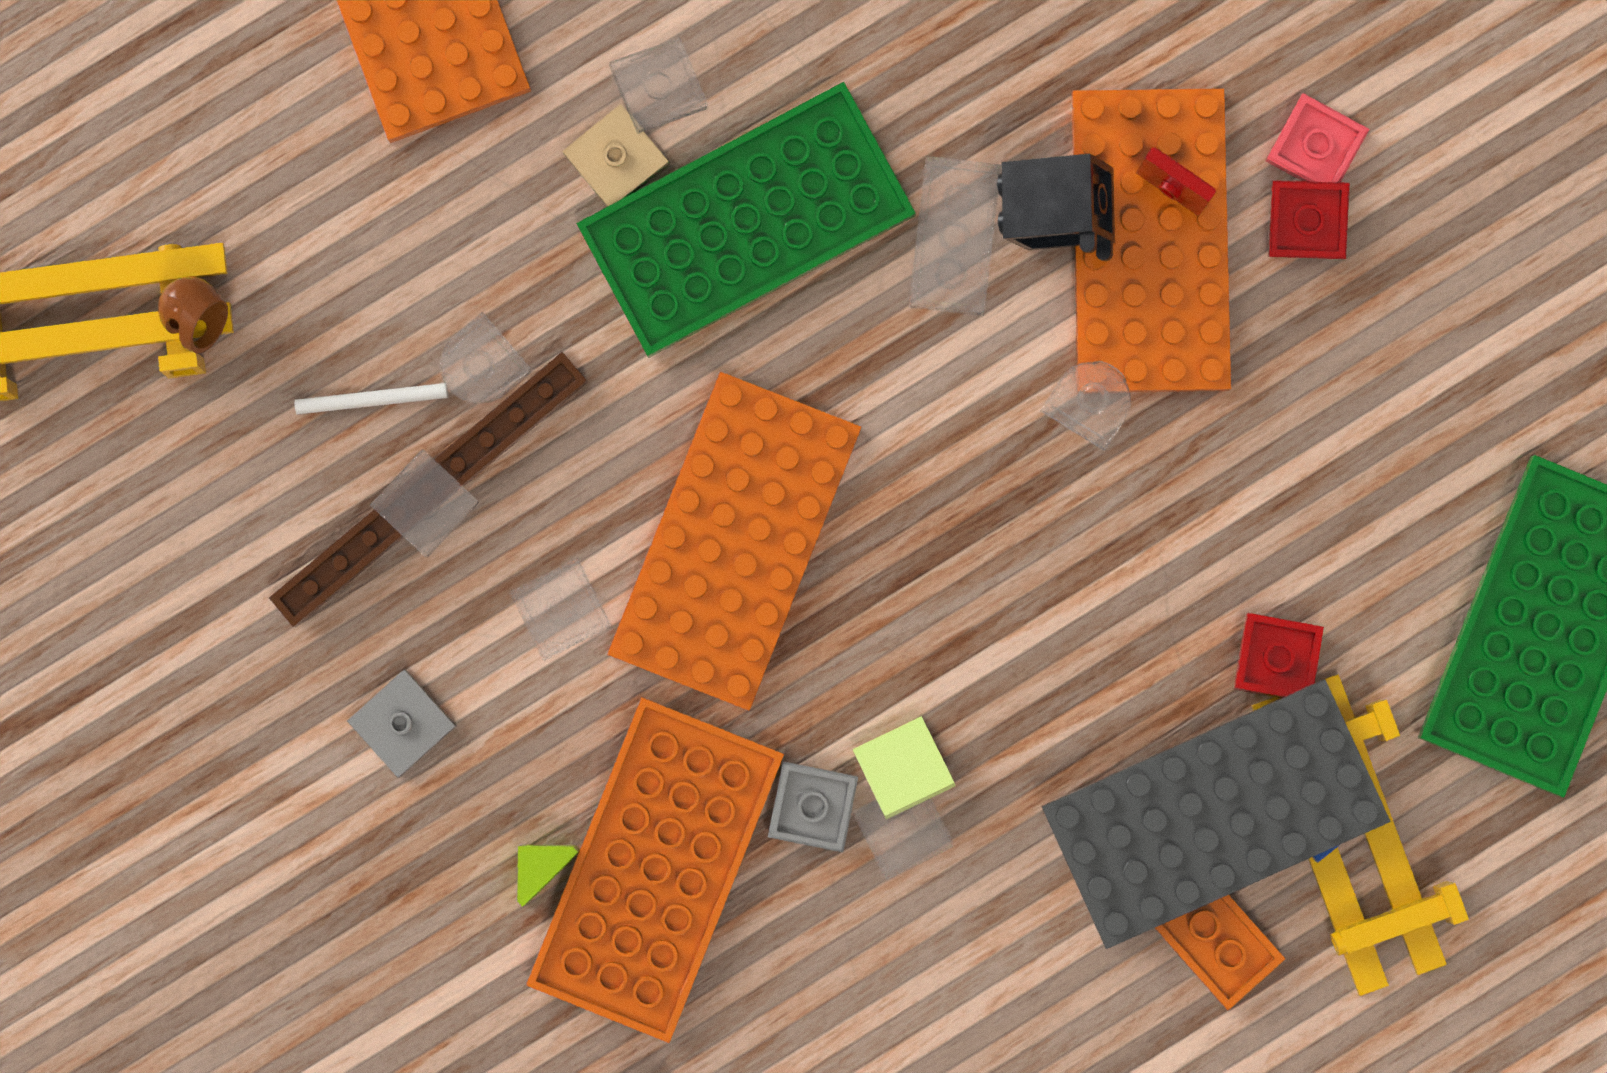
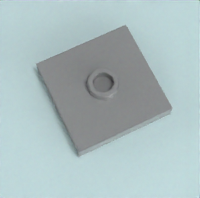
[347,669,456,778]
[768,761,858,853]

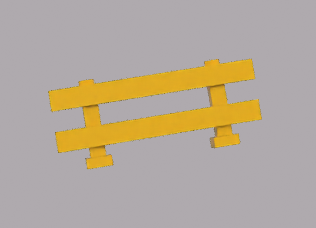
[0,243,234,401]
[1251,674,1469,996]

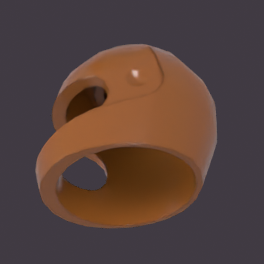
[158,276,228,354]

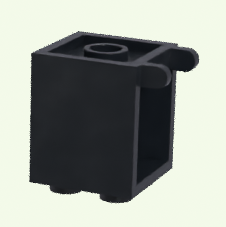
[997,154,1115,261]

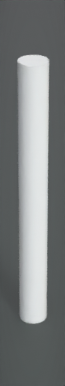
[295,383,448,415]

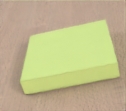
[852,716,955,819]

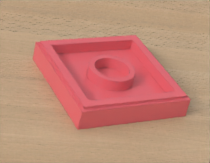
[1265,93,1370,182]

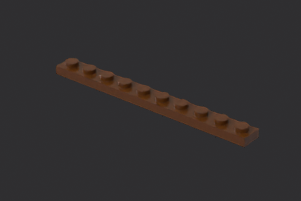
[269,352,588,628]

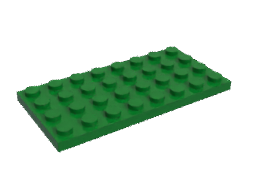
[576,82,916,358]
[1418,455,1607,798]

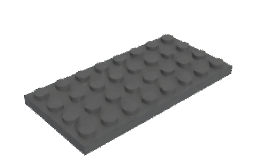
[1041,679,1391,949]

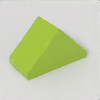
[517,845,580,907]

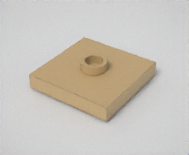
[562,104,669,207]

